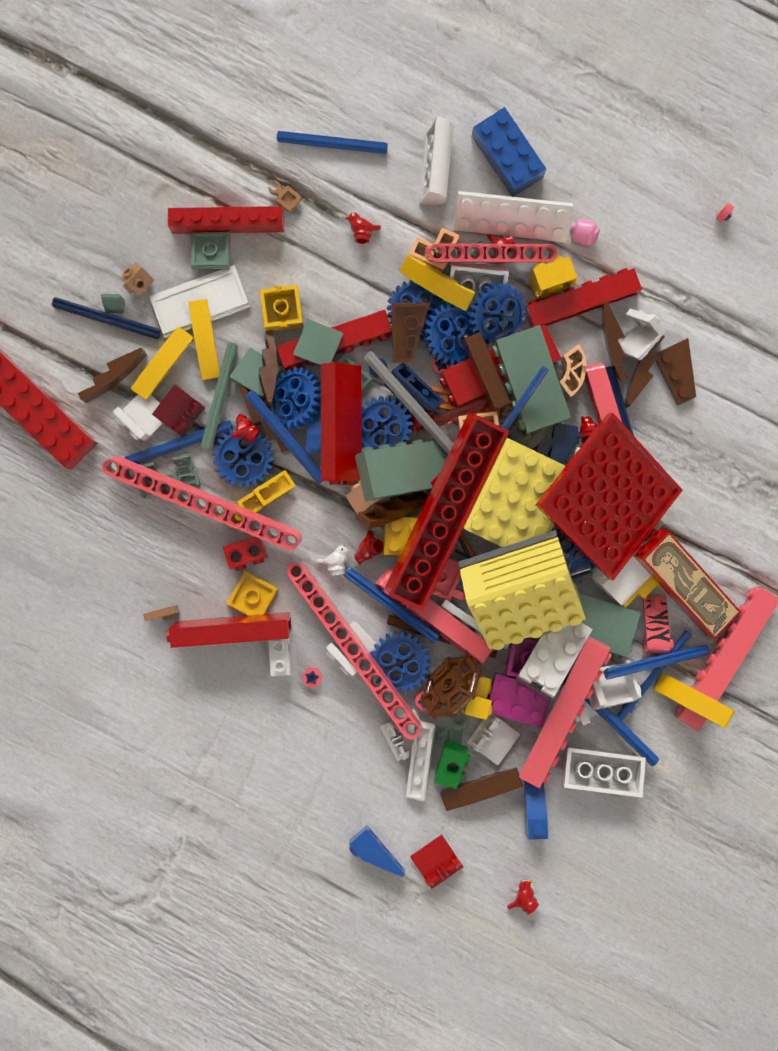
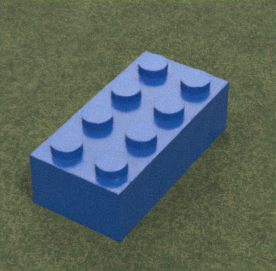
[471,107,547,197]

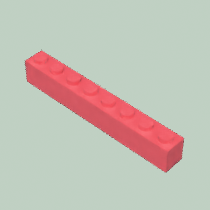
[675,587,778,731]
[519,636,612,789]

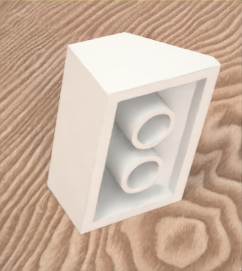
[446,263,509,308]
[591,544,651,606]

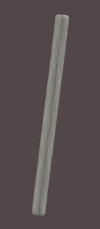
[364,351,454,454]

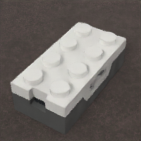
[515,623,593,700]

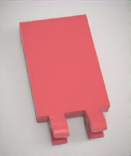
[432,559,466,601]

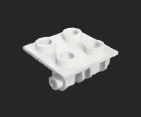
[380,709,420,761]
[467,713,520,765]

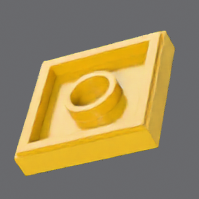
[227,571,278,616]

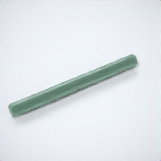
[200,342,238,451]

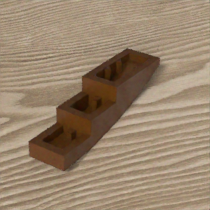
[601,302,628,381]
[258,330,277,410]
[624,335,665,408]
[78,348,147,403]
[239,387,290,456]
[356,492,428,529]
[440,767,523,811]

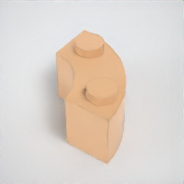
[559,344,587,401]

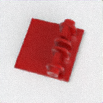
[410,834,464,889]

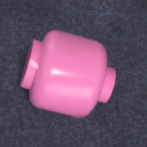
[570,218,600,246]

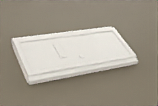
[150,265,250,339]

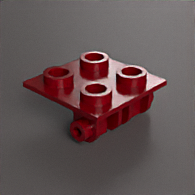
[152,384,205,437]

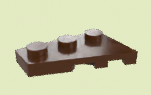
[655,338,696,406]

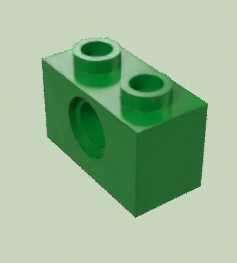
[434,740,470,789]

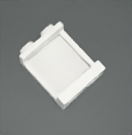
[589,660,642,711]

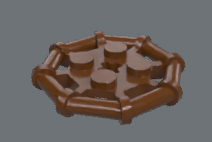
[420,654,482,719]

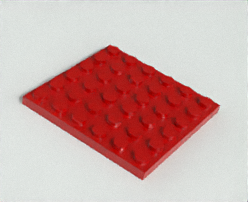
[535,412,683,581]

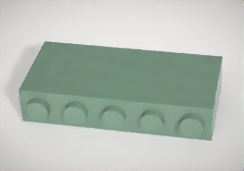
[492,325,571,434]
[355,438,448,502]
[578,593,641,659]

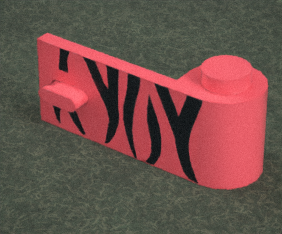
[643,596,674,654]

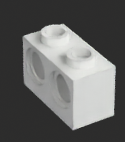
[268,638,292,677]

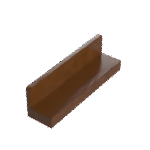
[462,332,511,411]

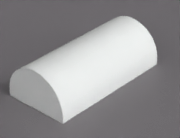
[419,116,454,205]
[561,748,646,798]

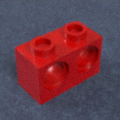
[222,536,268,572]

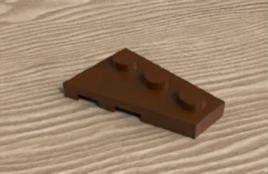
[391,303,430,362]

